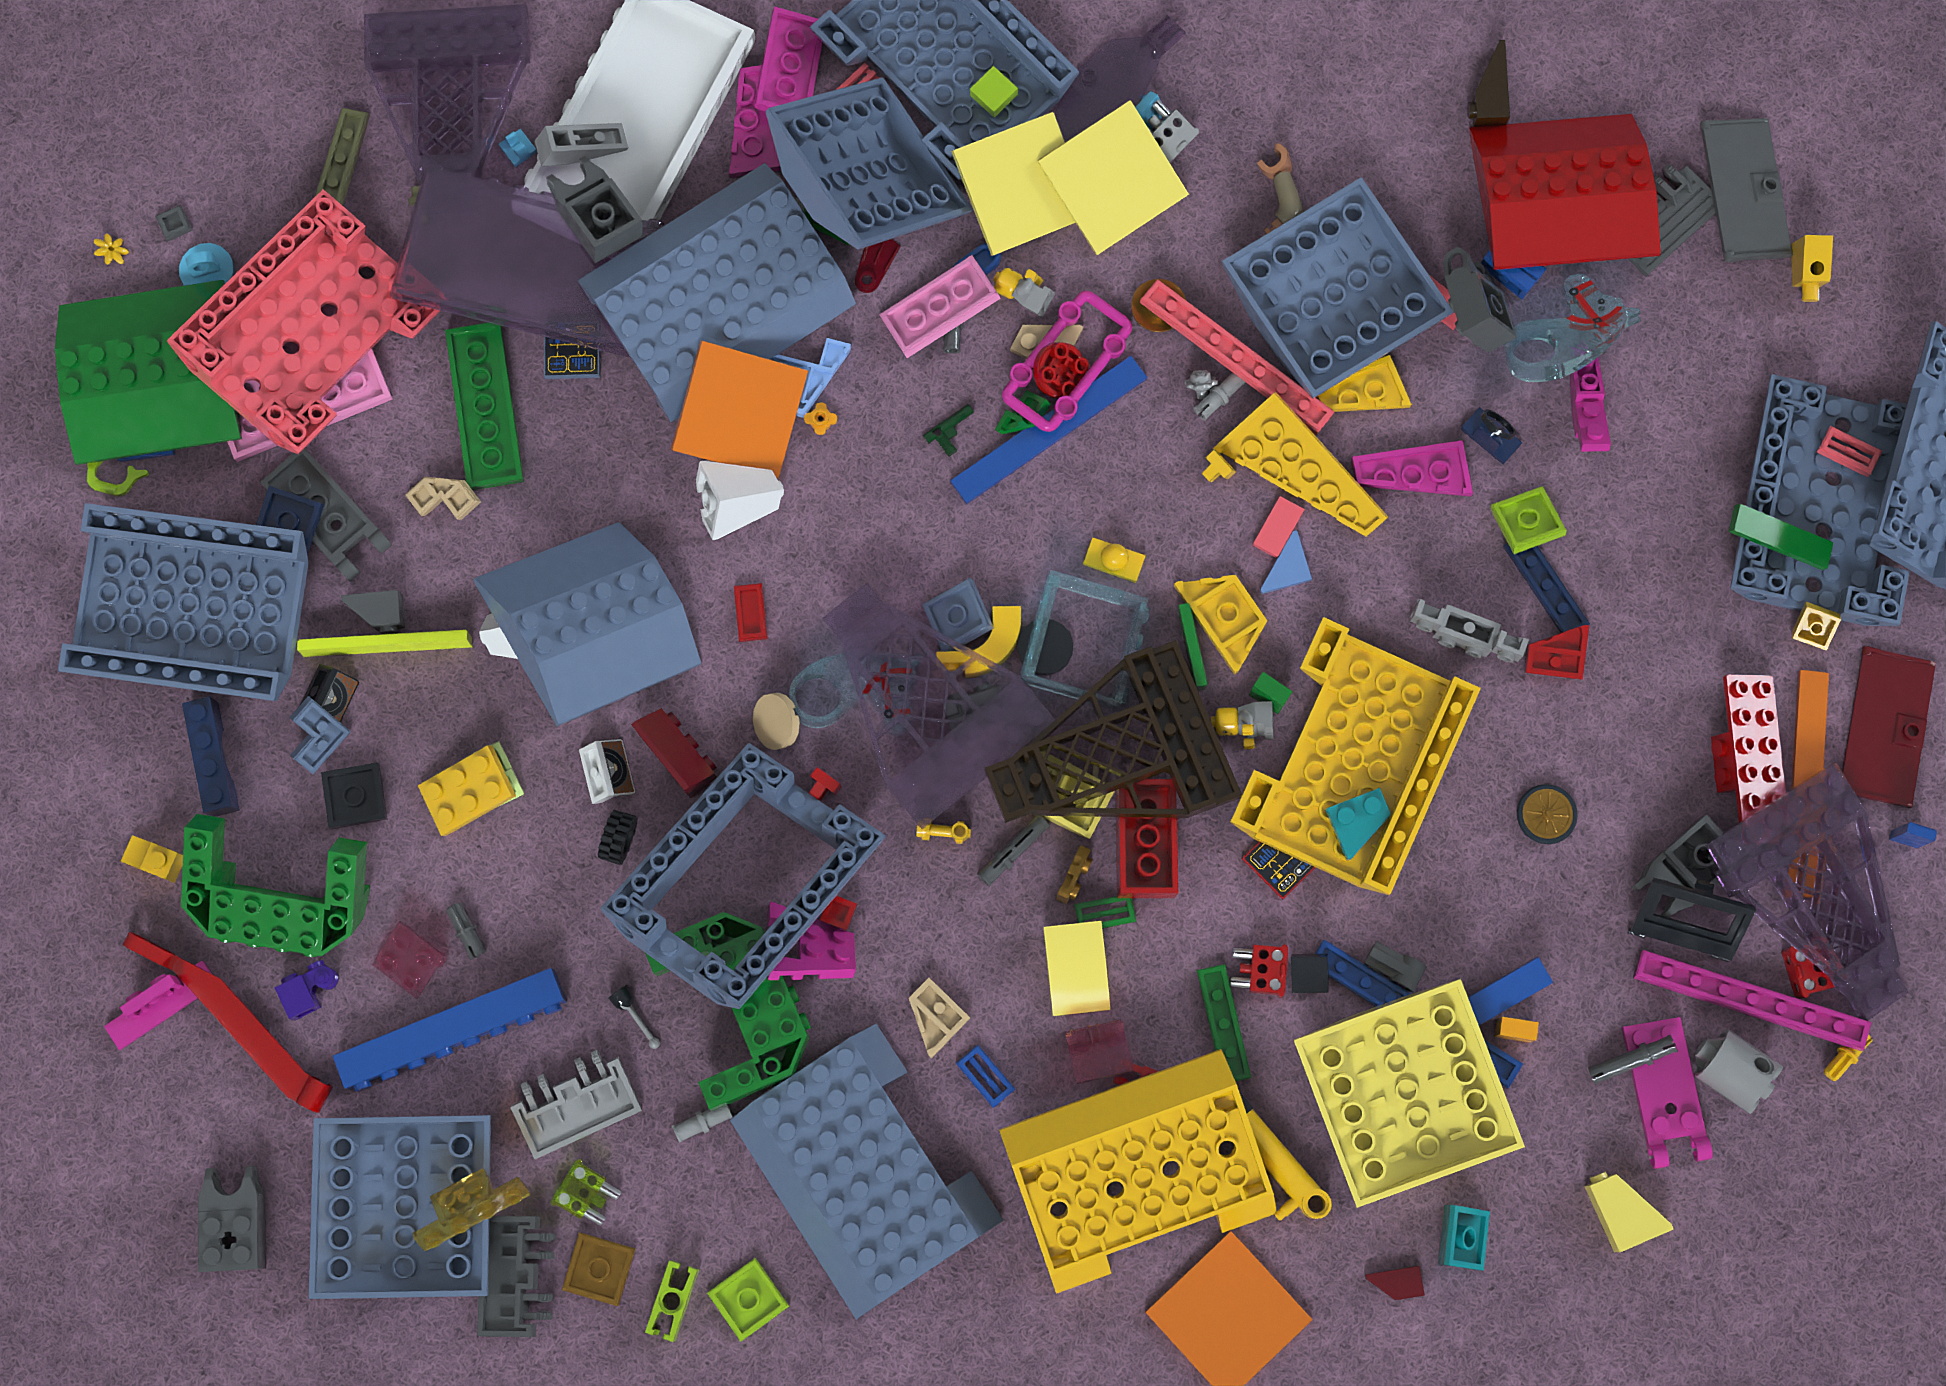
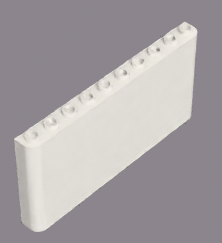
[511,0,755,259]

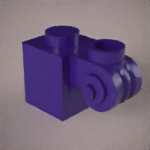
[275,960,339,1021]

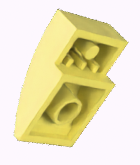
[1041,751,1114,839]
[1043,921,1110,1016]

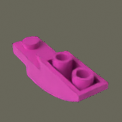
[1569,352,1611,452]

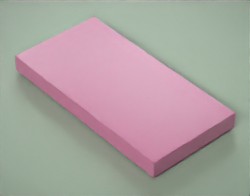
[879,255,1001,358]

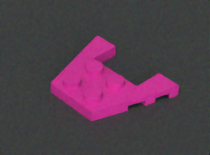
[767,902,856,980]

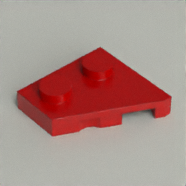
[1524,625,1590,680]

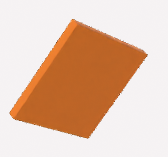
[671,340,808,479]
[1145,1231,1313,1386]

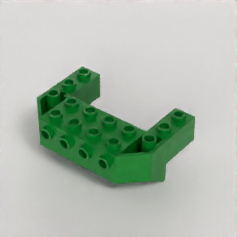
[181,814,371,957]
[645,912,811,1111]

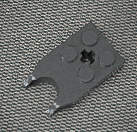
[546,156,643,263]
[1443,247,1517,353]
[1632,814,1746,918]
[198,1166,266,1272]

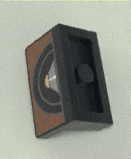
[300,664,359,722]

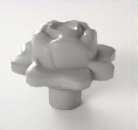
[1185,370,1218,399]

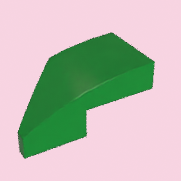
[995,390,1051,434]

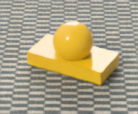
[1083,537,1146,583]

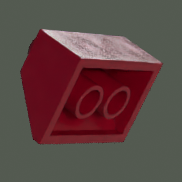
[631,708,717,799]

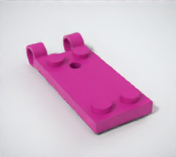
[1622,1017,1713,1169]

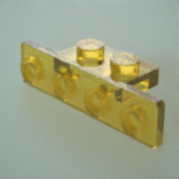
[412,1168,530,1251]

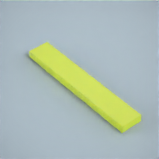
[297,629,473,657]

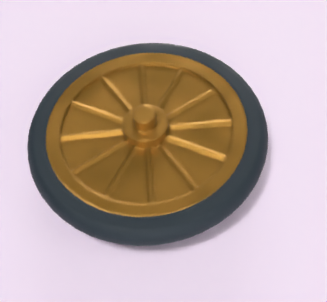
[1517,784,1578,844]

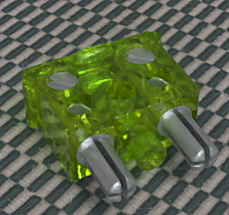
[551,1159,621,1225]

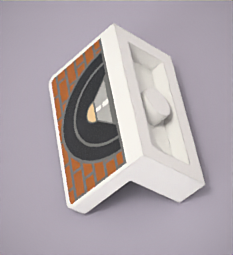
[579,739,635,804]

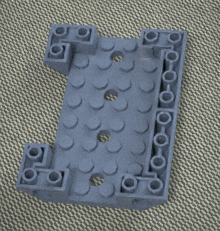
[1869,321,1946,589]
[1730,374,1910,626]

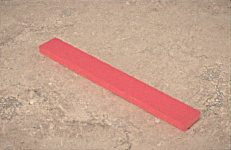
[1140,279,1334,435]

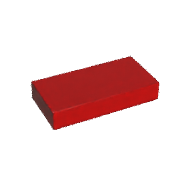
[734,583,767,642]

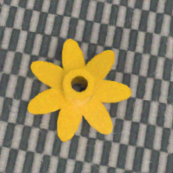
[94,233,129,265]

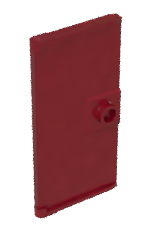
[1838,646,1936,808]

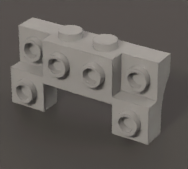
[1410,599,1529,663]

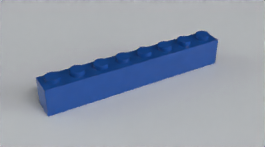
[333,968,567,1093]

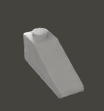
[535,123,628,166]

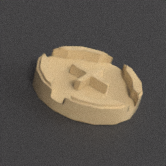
[753,693,800,750]

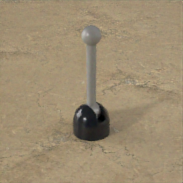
[608,985,660,1049]

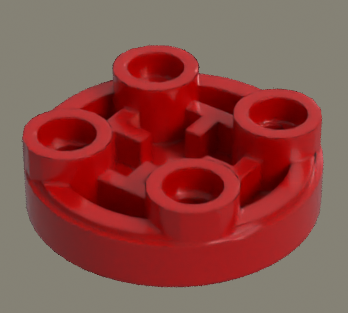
[1033,342,1089,398]

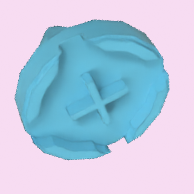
[179,243,235,286]

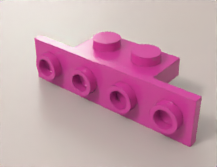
[104,960,212,1051]

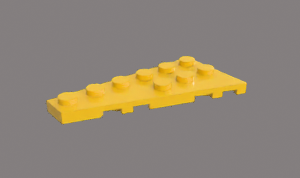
[1213,392,1388,536]

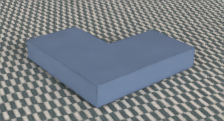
[289,696,351,774]

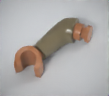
[1257,143,1304,234]

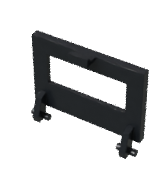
[1628,877,1756,962]

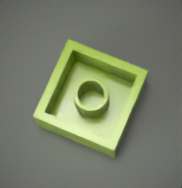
[970,66,1018,118]

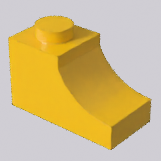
[121,835,183,883]

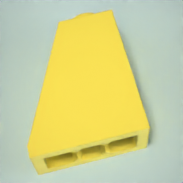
[1584,1171,1673,1252]

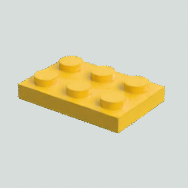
[418,745,516,836]

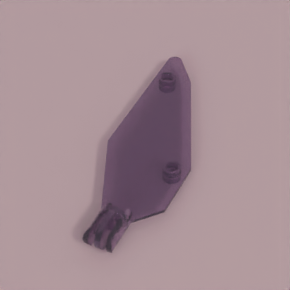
[1054,15,1186,143]

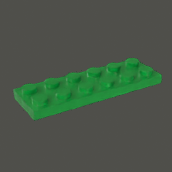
[445,321,524,490]

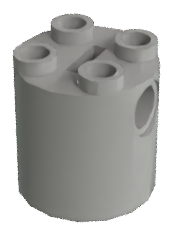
[1694,1029,1783,1114]

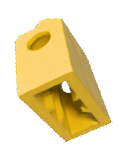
[1791,235,1833,302]

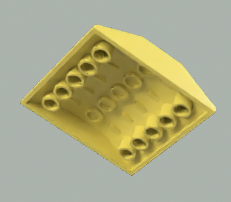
[1294,979,1525,1208]

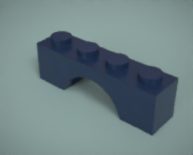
[182,696,240,817]

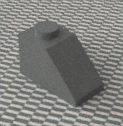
[341,590,405,634]

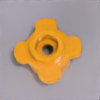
[804,402,837,435]

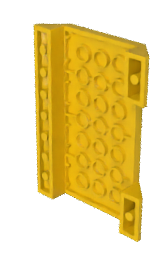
[1230,617,1481,895]

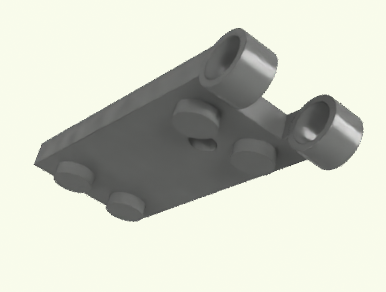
[260,448,392,582]

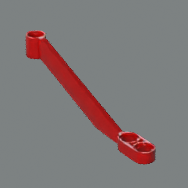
[122,932,333,1113]

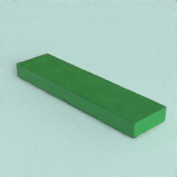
[1728,504,1834,570]
[1197,964,1251,1082]

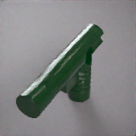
[922,404,974,457]

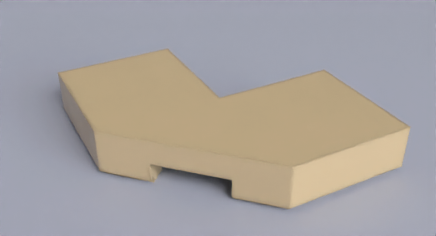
[405,477,481,520]

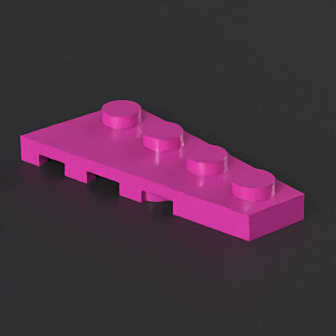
[729,65,781,178]
[1351,440,1473,497]

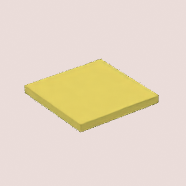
[1037,100,1189,255]
[951,112,1076,256]

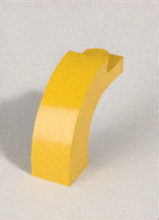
[936,606,1021,678]

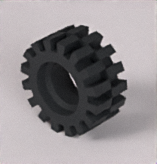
[598,809,638,865]

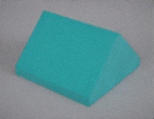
[1438,1205,1490,1271]

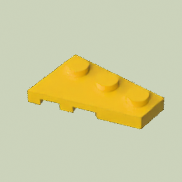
[1316,355,1412,412]

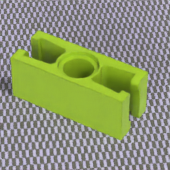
[645,1260,700,1342]

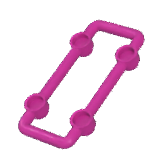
[1002,291,1132,432]

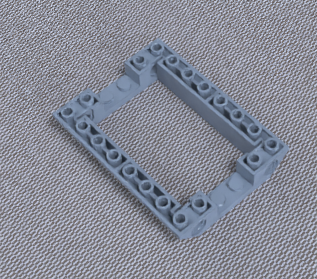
[601,743,885,1009]

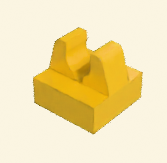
[1202,450,1236,483]

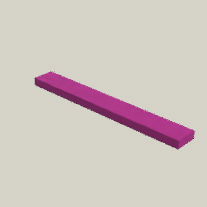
[1634,950,1871,1051]

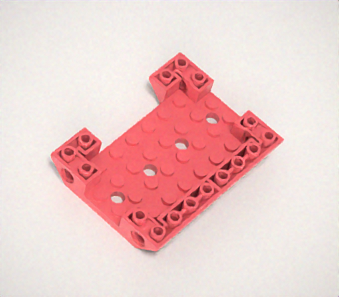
[167,189,451,454]

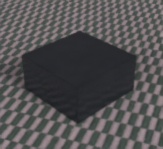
[1291,954,1329,993]

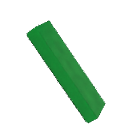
[1177,603,1207,691]

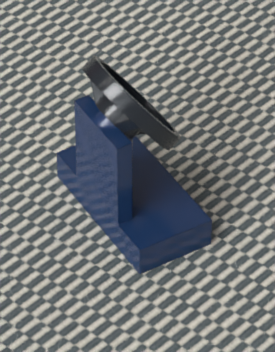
[1461,407,1522,465]

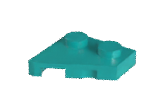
[1325,788,1391,861]

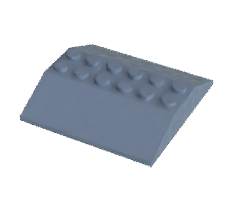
[765,77,973,250]
[1222,177,1454,399]
[473,522,701,727]
[309,1115,491,1299]

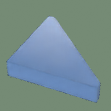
[1260,530,1312,594]

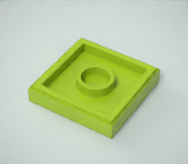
[1491,486,1567,554]
[707,1258,789,1342]

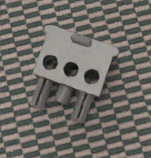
[1146,100,1199,163]

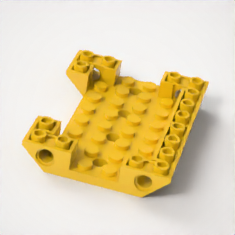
[999,1049,1277,1294]

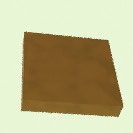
[562,1232,636,1306]

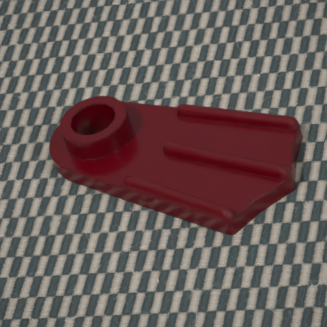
[855,239,901,293]

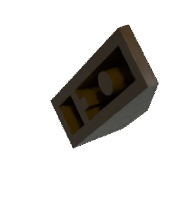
[1467,40,1510,127]

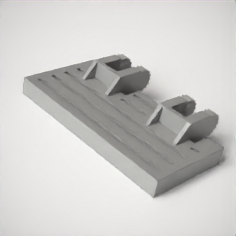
[510,1050,642,1159]

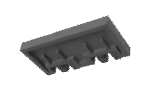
[1628,164,1716,277]
[477,1216,555,1337]

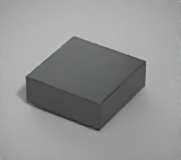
[155,205,193,242]

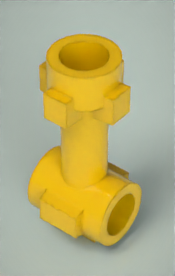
[916,818,971,844]

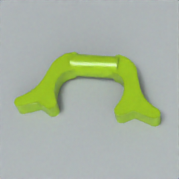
[87,461,149,497]

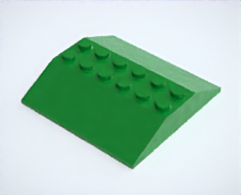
[55,280,242,465]

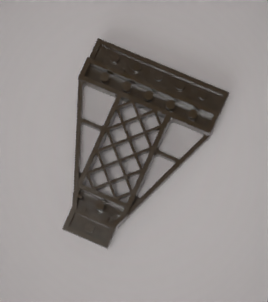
[984,640,1242,823]

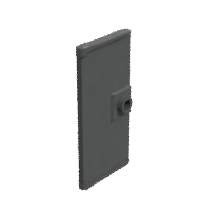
[1700,118,1793,262]

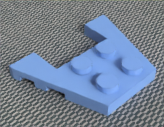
[770,338,851,418]

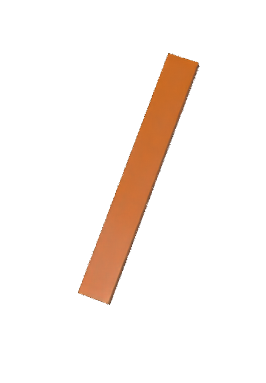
[1785,670,1829,899]

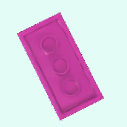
[754,6,822,111]

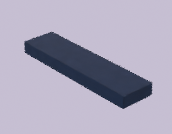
[1503,543,1590,633]

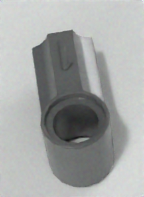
[1364,941,1427,993]

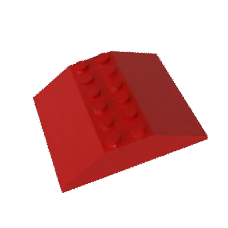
[1469,114,1661,270]

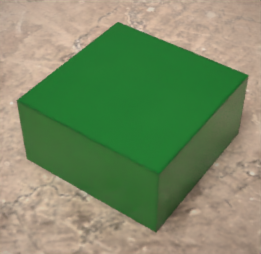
[1249,672,1293,715]

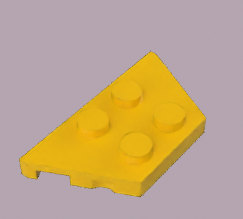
[1174,575,1267,675]

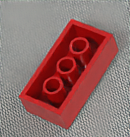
[1115,779,1179,898]

